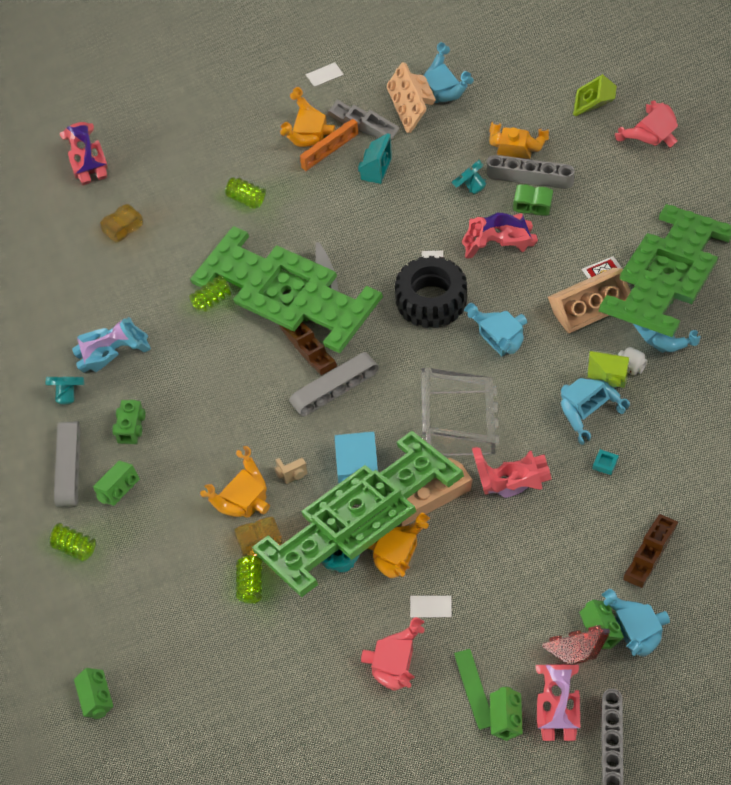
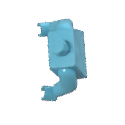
[423,42,474,103]
[464,303,527,357]
[633,305,701,353]
[561,378,630,445]
[601,589,670,657]

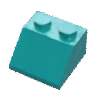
[358,133,392,184]

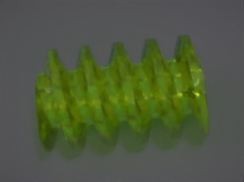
[225,177,266,209]
[189,275,231,312]
[49,523,96,561]
[236,555,262,604]

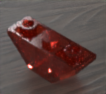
[542,625,610,664]

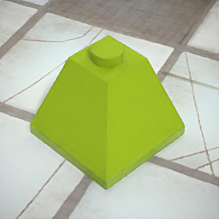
[573,74,617,117]
[587,351,629,388]

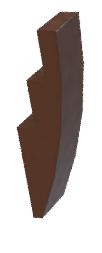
[279,322,338,376]
[623,514,678,588]

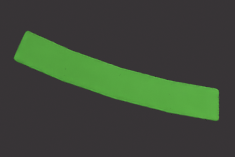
[454,649,491,729]

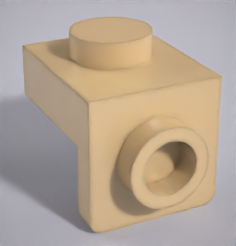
[274,458,308,484]

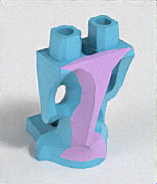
[72,317,151,373]

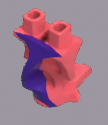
[60,122,108,185]
[462,212,538,259]

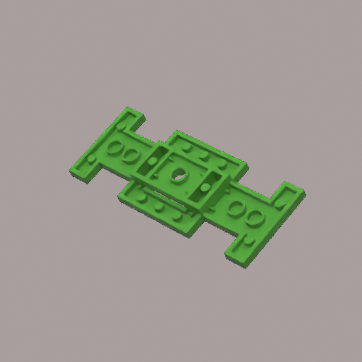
[599,204,731,337]
[190,226,383,353]
[252,431,464,597]

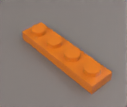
[300,119,358,171]

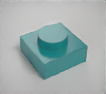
[593,449,619,476]

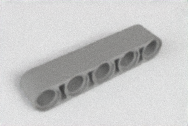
[487,155,575,189]
[289,352,379,416]
[54,421,80,507]
[601,689,623,785]

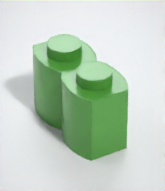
[513,184,553,216]

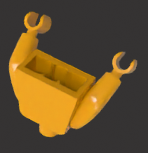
[280,87,335,147]
[489,122,549,159]
[200,446,270,517]
[367,513,430,579]

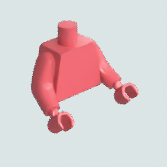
[615,100,678,148]
[361,617,425,691]

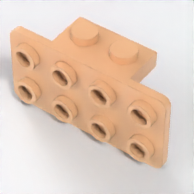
[387,62,436,133]

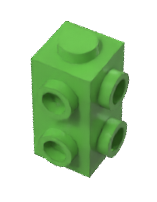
[112,399,146,444]
[93,460,140,506]
[579,600,624,649]
[74,668,113,719]
[490,687,523,741]

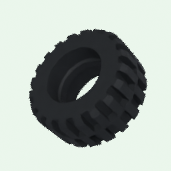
[395,256,467,328]

